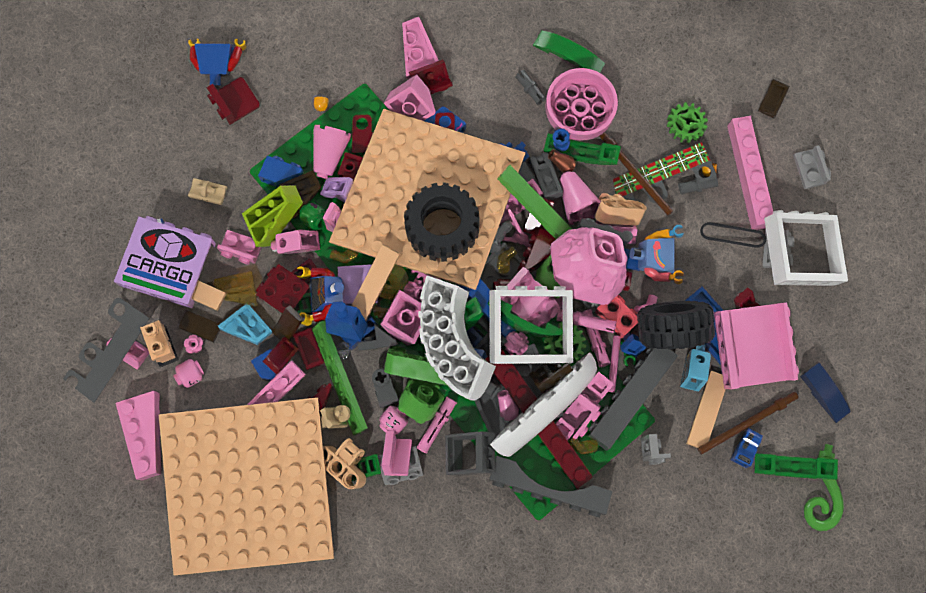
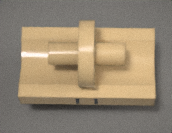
[188,178,227,205]
[320,405,351,430]

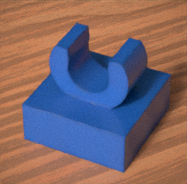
[620,332,647,358]

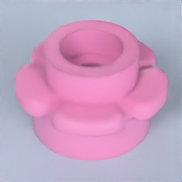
[184,335,203,354]

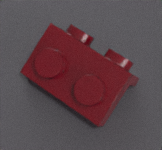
[409,59,453,95]

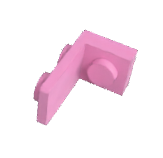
[573,392,601,439]

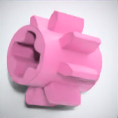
[404,279,424,302]
[504,331,529,355]

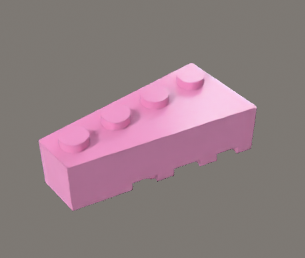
[116,391,161,480]

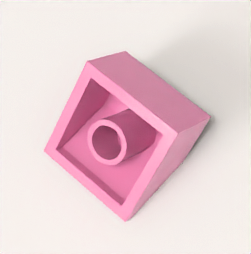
[384,75,436,121]
[381,290,421,346]

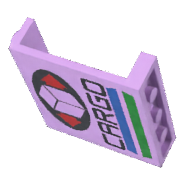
[114,216,216,308]

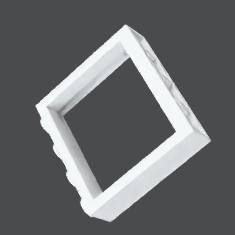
[764,210,848,286]
[489,286,573,364]

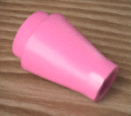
[497,390,519,421]

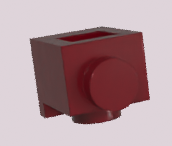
[338,152,363,182]

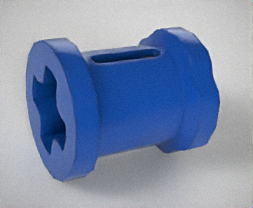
[553,129,570,151]

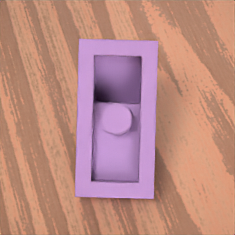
[320,177,353,203]

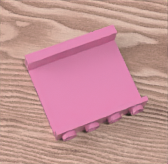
[713,302,799,389]

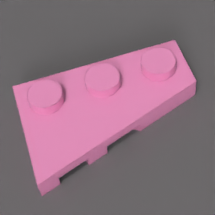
[402,17,439,80]

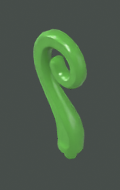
[804,444,844,531]

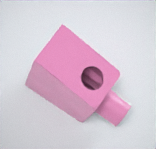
[271,230,320,254]

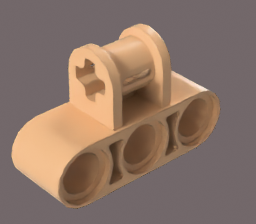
[594,193,647,226]
[323,438,366,489]

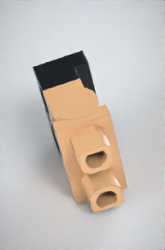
[140,320,179,367]

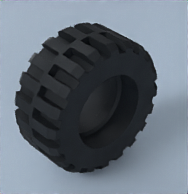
[404,182,480,262]
[637,301,715,350]

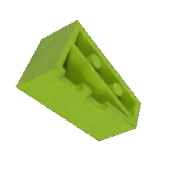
[242,186,303,247]

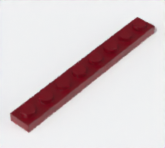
[484,349,593,489]

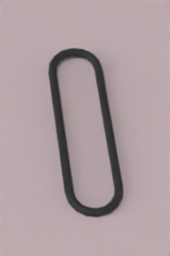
[700,222,766,248]

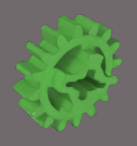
[666,102,708,143]
[544,323,587,365]

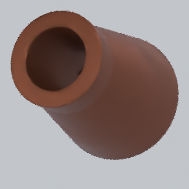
[548,149,576,173]

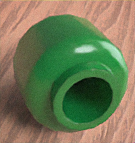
[299,202,326,231]

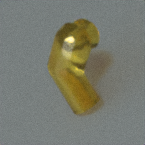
[497,246,517,273]
[330,249,359,263]
[569,436,598,454]

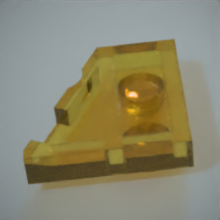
[214,271,258,306]

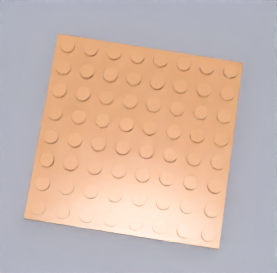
[329,109,525,290]
[159,398,334,575]

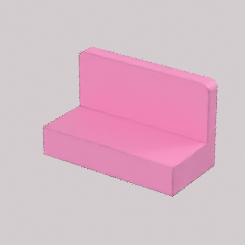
[381,431,412,476]

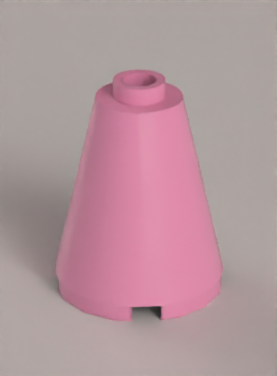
[313,125,351,179]
[559,171,601,225]

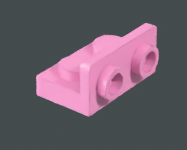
[217,230,262,265]

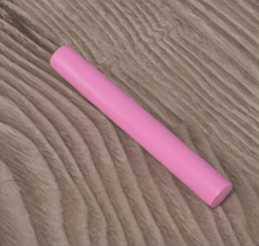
[608,336,621,392]

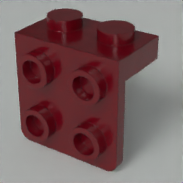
[206,77,260,125]
[256,264,309,314]

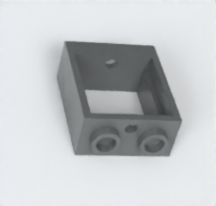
[445,431,496,476]

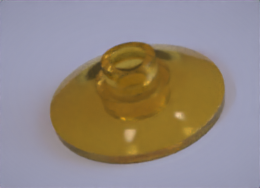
[379,264,409,300]

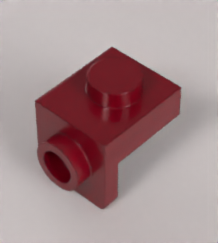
[734,287,761,309]

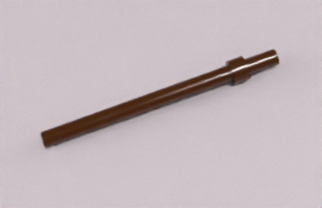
[599,132,673,216]
[697,392,799,455]

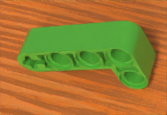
[384,346,447,385]

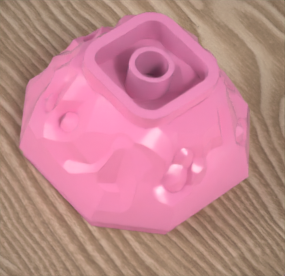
[550,227,627,305]

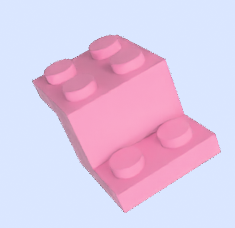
[501,267,560,327]

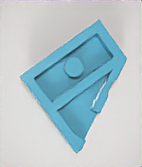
[218,303,272,345]

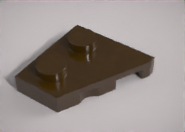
[278,170,321,219]
[529,363,573,393]

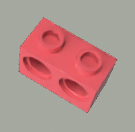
[595,295,638,339]

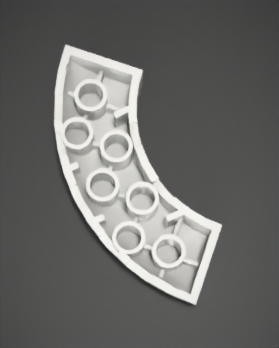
[418,275,496,400]
[490,352,597,457]

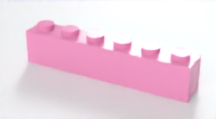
[727,116,773,230]

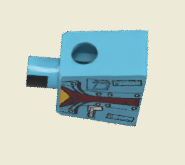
[680,344,711,392]

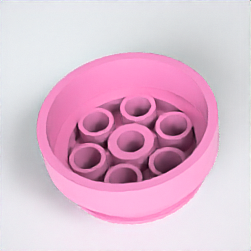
[545,68,618,140]

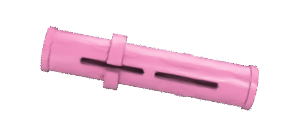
[557,309,617,333]
[581,309,611,367]
[416,397,457,454]

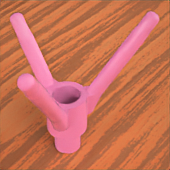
[502,209,530,247]

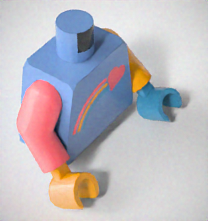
[629,225,684,285]

